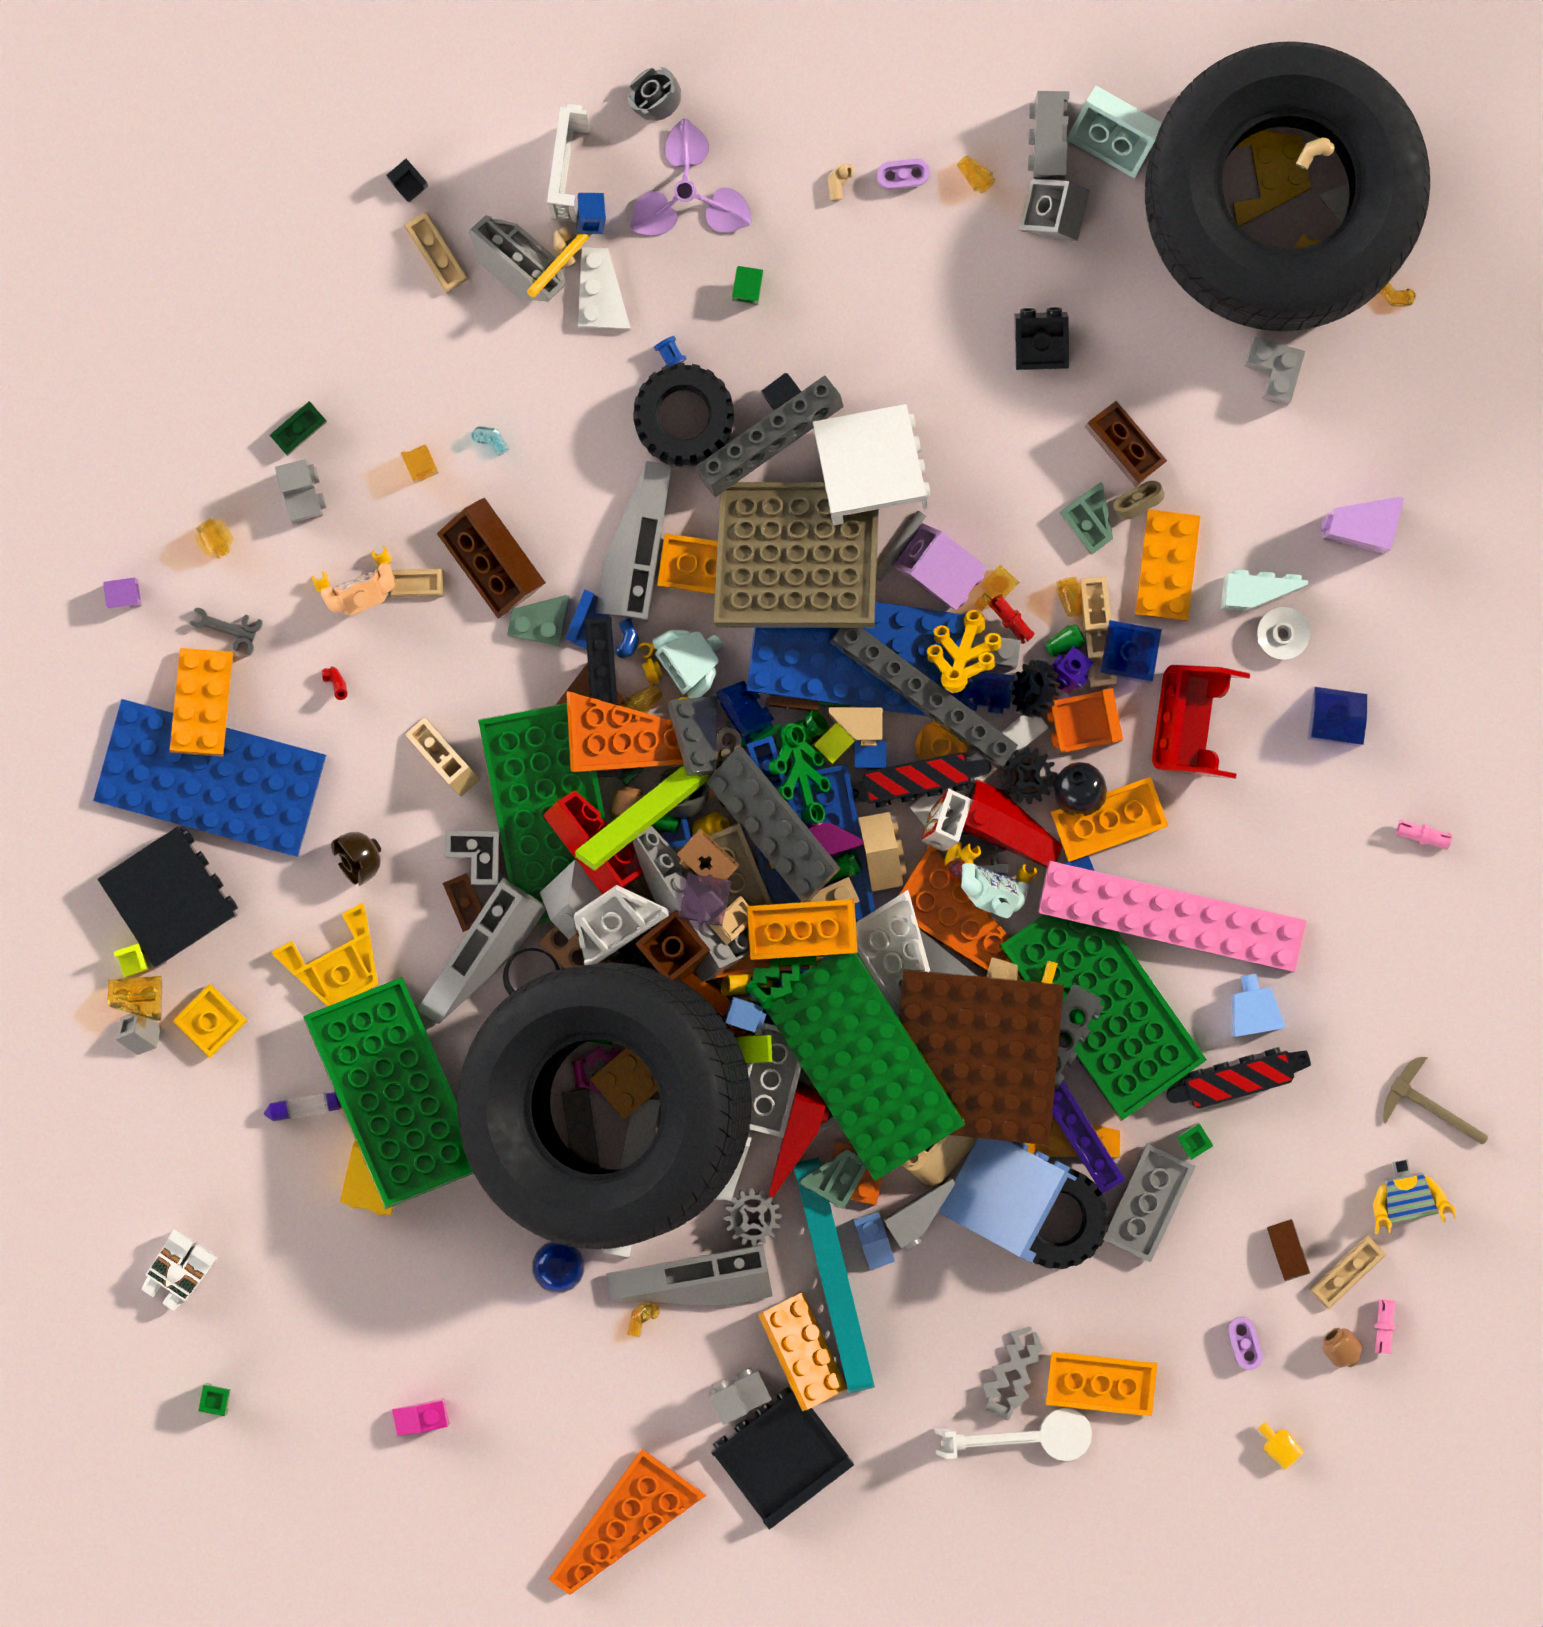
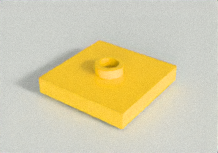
[173,983,248,1058]

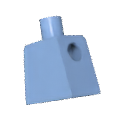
[1232,974,1285,1037]

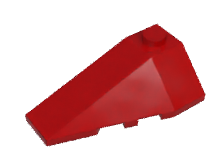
[962,779,1062,868]
[768,1081,830,1197]

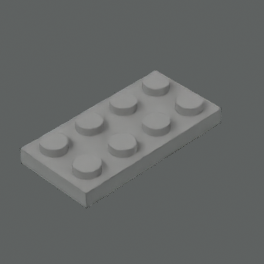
[1104,1143,1195,1262]

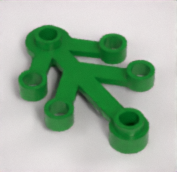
[769,723,831,825]

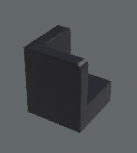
[386,158,428,202]
[761,373,802,411]

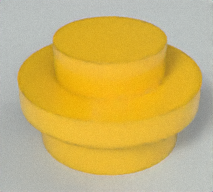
[642,658,663,684]

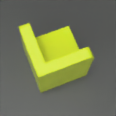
[813,723,855,764]
[114,943,151,977]

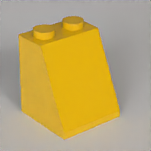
[340,1140,395,1216]

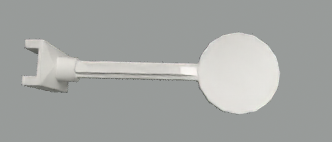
[934,1408,1092,1461]

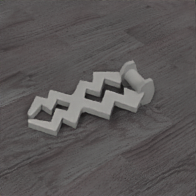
[982,1327,1044,1421]

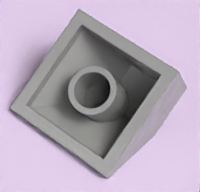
[540,859,602,939]

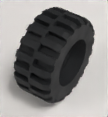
[633,363,734,467]
[1029,1168,1109,1269]

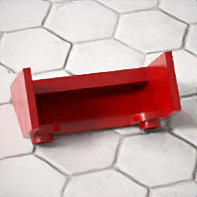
[1152,665,1250,779]

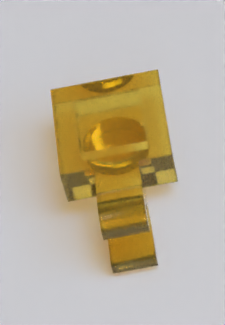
[974,565,1019,611]

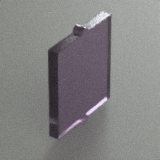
[679,873,732,926]

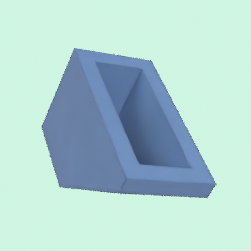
[724,996,766,1032]
[853,1211,895,1270]

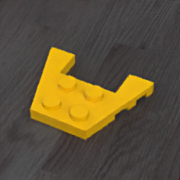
[1233,130,1311,226]
[271,903,379,1006]

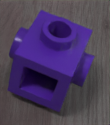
[1052,646,1094,695]

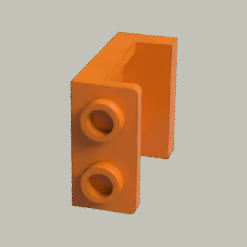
[1046,688,1123,754]

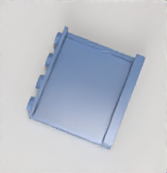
[939,1138,1077,1263]

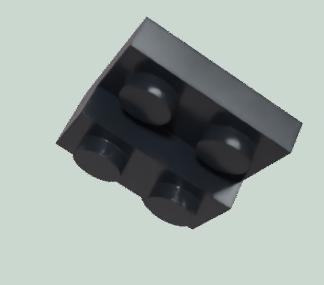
[1014,307,1069,370]

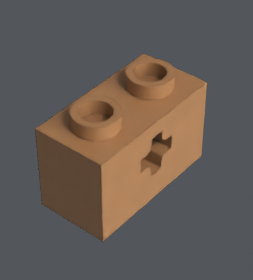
[677,828,739,891]

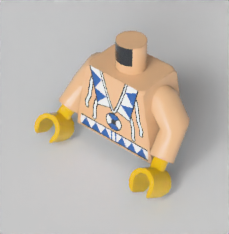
[311,546,395,616]

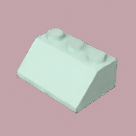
[1067,86,1162,178]

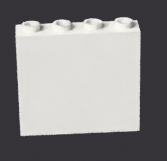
[547,104,590,223]
[813,404,931,526]

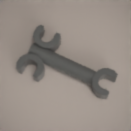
[190,608,263,655]

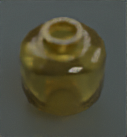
[194,518,234,559]

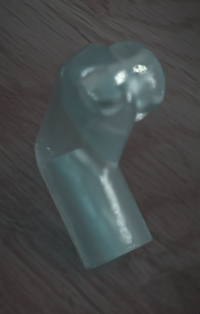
[471,426,509,456]

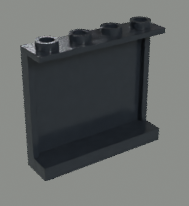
[97,826,238,968]
[711,1386,854,1530]

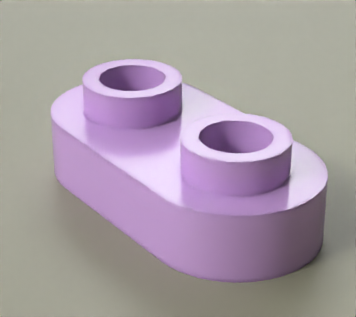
[877,159,930,190]
[1228,1317,1263,1370]

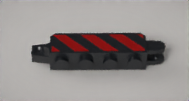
[846,752,993,808]
[1166,1047,1311,1109]

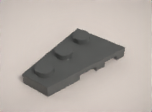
[667,696,718,777]

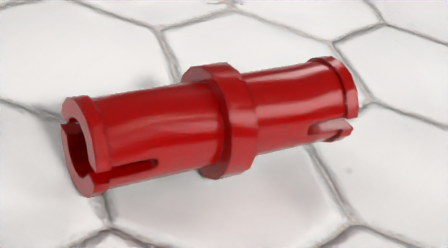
[989,594,1035,644]

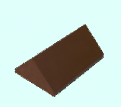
[1085,401,1167,487]

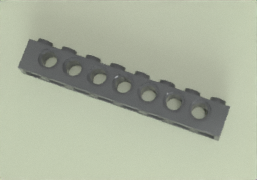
[828,628,1018,768]

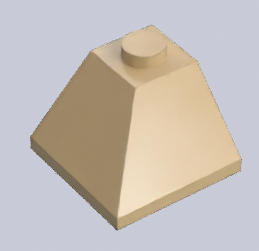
[828,707,883,746]

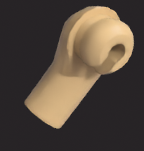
[1296,137,1334,170]

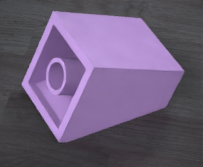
[1320,497,1404,554]
[892,523,987,610]

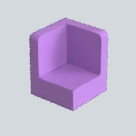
[103,577,141,608]

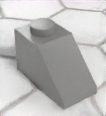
[969,635,1021,669]

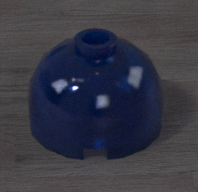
[532,1241,585,1293]

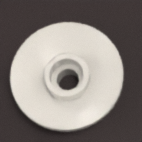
[1257,607,1310,660]

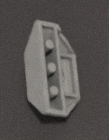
[469,215,565,302]

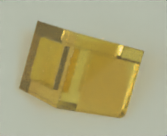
[401,445,439,484]

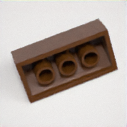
[437,497,546,619]

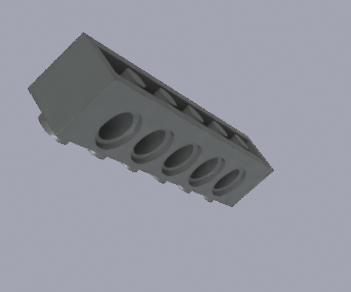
[696,375,844,497]
[1055,983,1104,1090]

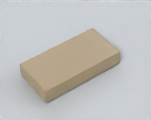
[390,569,443,597]
[709,896,749,945]

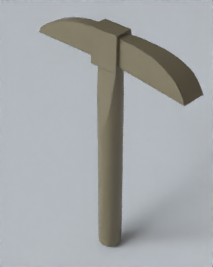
[1383,1057,1488,1144]

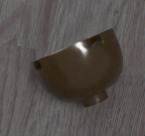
[331,832,381,886]

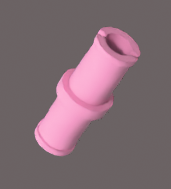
[1396,819,1452,850]
[1374,1299,1396,1354]

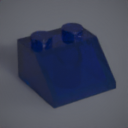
[1100,620,1162,684]
[957,672,1015,714]
[716,681,774,746]
[1307,687,1367,747]

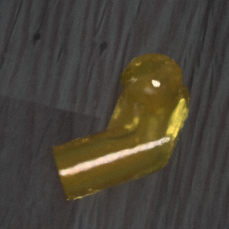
[1380,283,1416,307]
[627,1303,659,1337]

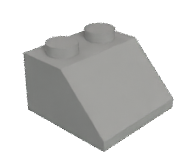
[1019,179,1090,241]

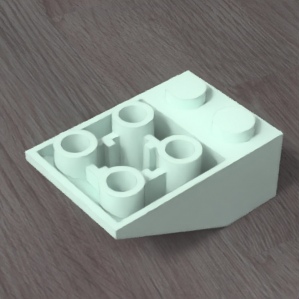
[1221,569,1308,612]

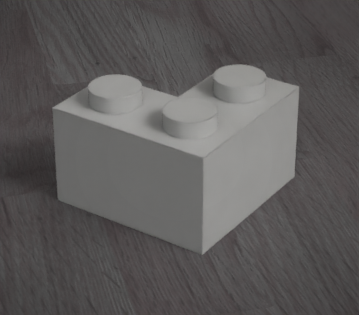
[1244,336,1305,406]
[275,459,326,523]
[445,830,500,886]
[709,1368,772,1425]

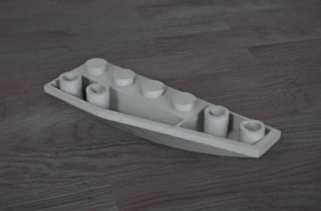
[595,461,672,622]
[633,826,750,983]
[417,878,546,1024]
[606,1244,773,1306]

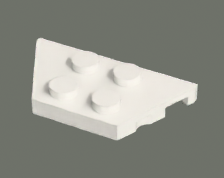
[574,885,669,965]

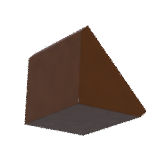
[635,909,711,981]

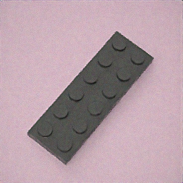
[705,747,840,902]

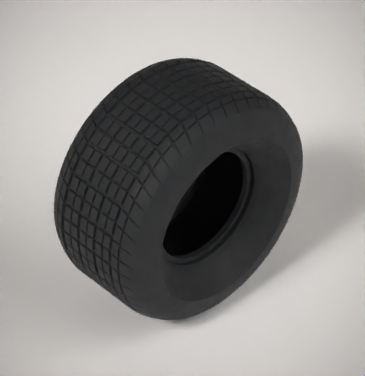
[1145,41,1430,331]
[457,963,752,1249]

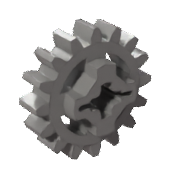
[723,1188,782,1246]

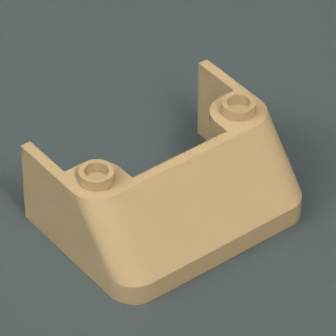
[902,1135,977,1187]

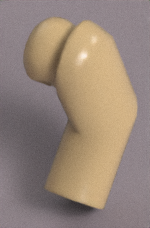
[828,163,854,201]
[553,227,576,268]

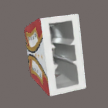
[921,789,972,851]

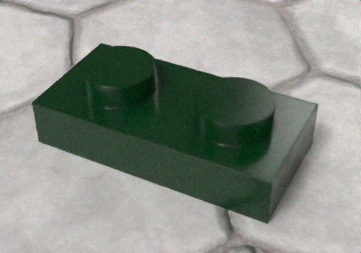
[269,401,327,456]

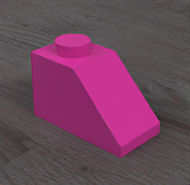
[392,1398,450,1436]

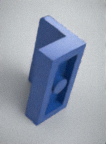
[565,589,609,649]

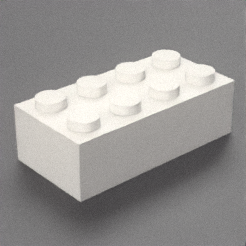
[747,1023,802,1138]

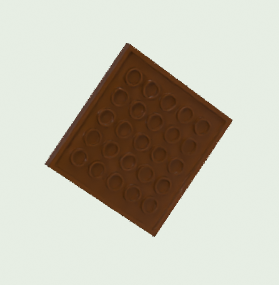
[899,969,1064,1145]

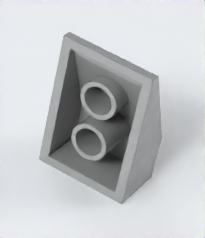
[883,1177,955,1250]

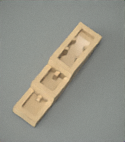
[1080,576,1117,689]

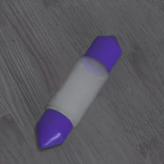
[264,1092,342,1122]

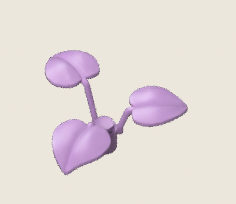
[630,119,752,235]

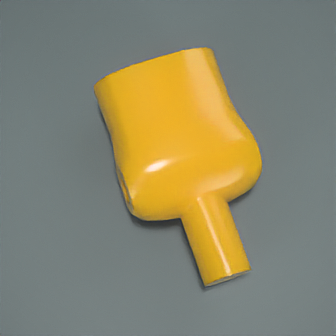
[721,973,773,996]
[1257,1422,1304,1470]

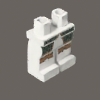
[142,1229,219,1311]

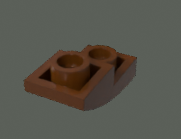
[1267,1219,1310,1282]

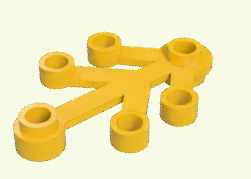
[927,610,1001,693]

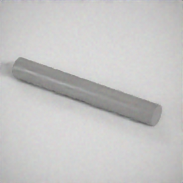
[876,510,926,581]

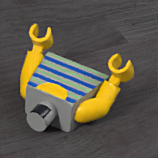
[1373,1159,1456,1234]

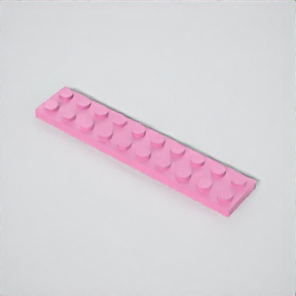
[1038,861,1306,972]

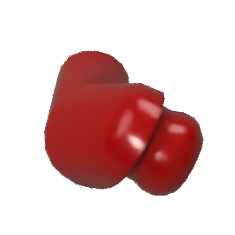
[322,666,348,700]

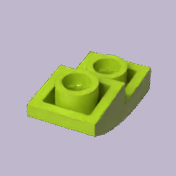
[735,1035,772,1063]

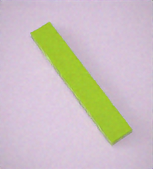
[575,765,709,871]

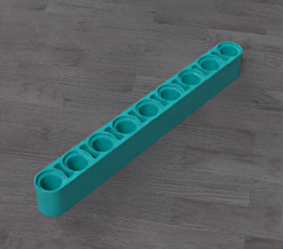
[794,1157,875,1394]

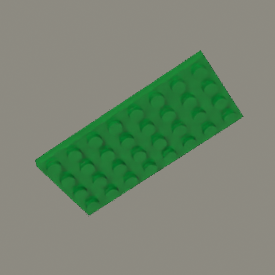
[478,703,606,925]
[999,915,1207,1121]
[766,953,966,1181]
[303,977,474,1210]

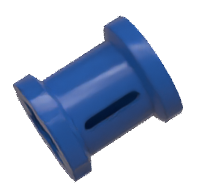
[654,336,687,367]

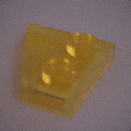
[107,976,163,1021]

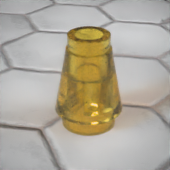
[957,155,995,194]
[1055,576,1083,617]
[623,683,663,713]

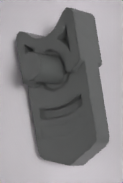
[977,857,1009,874]

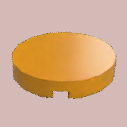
[915,721,968,761]

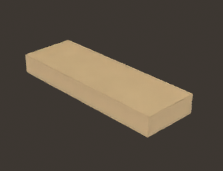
[404,212,469,293]
[1309,1235,1386,1309]

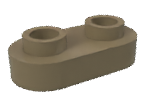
[1113,481,1165,519]
[711,727,741,775]

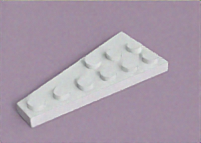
[856,890,930,1018]

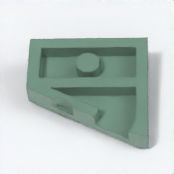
[1060,482,1113,555]
[507,595,569,646]
[798,1149,867,1209]

